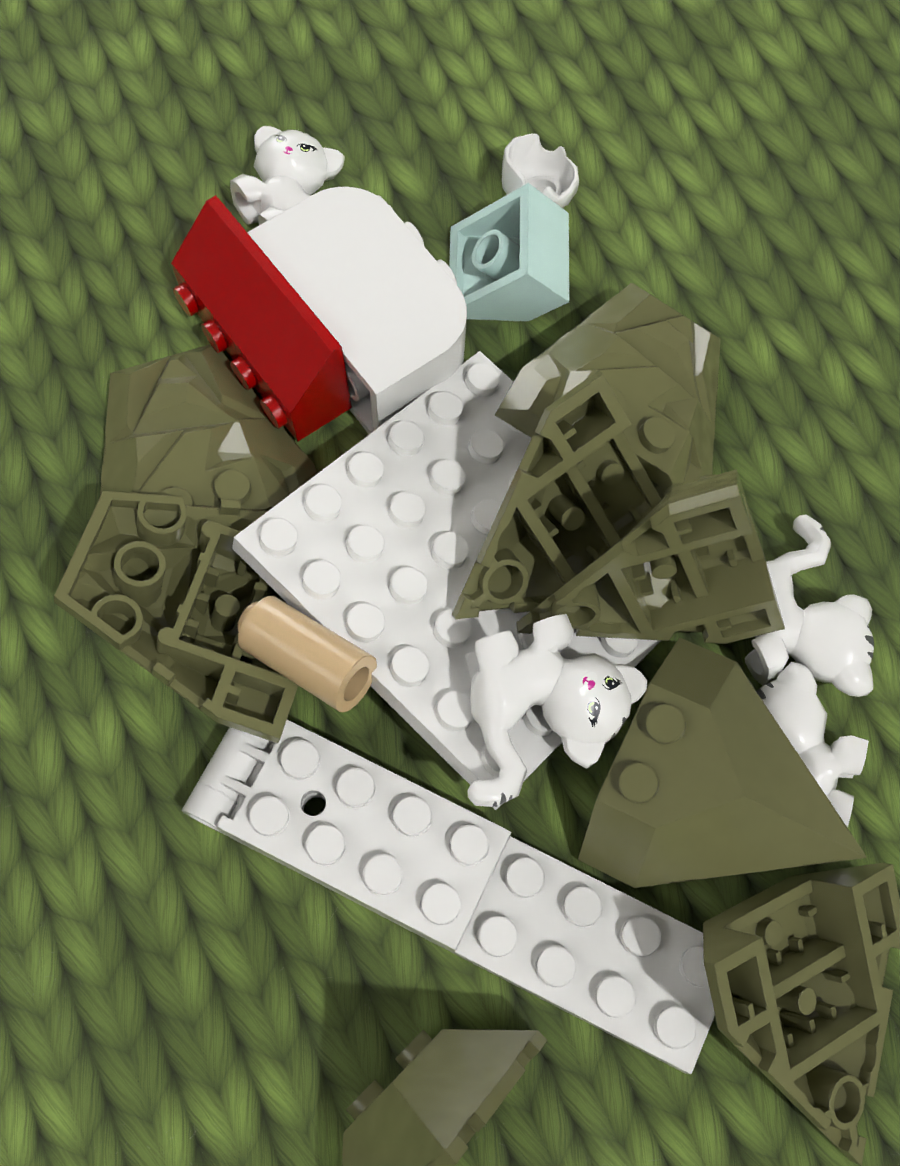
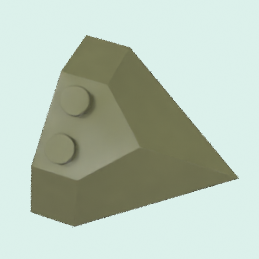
[452,371,661,620]
[516,469,785,644]
[578,638,867,888]
[703,863,900,1166]
[342,1029,548,1166]

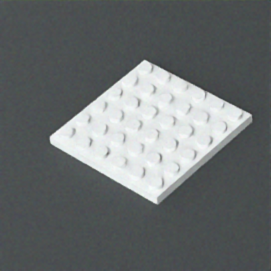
[232,351,661,810]

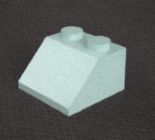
[449,183,569,321]

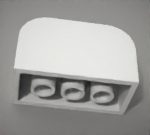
[247,187,467,434]

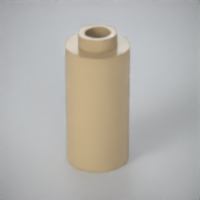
[237,596,377,712]

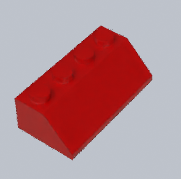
[171,195,352,442]

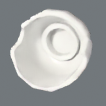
[502,133,579,208]

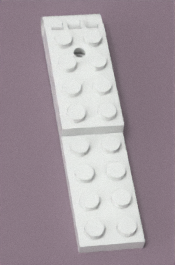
[181,720,715,1074]

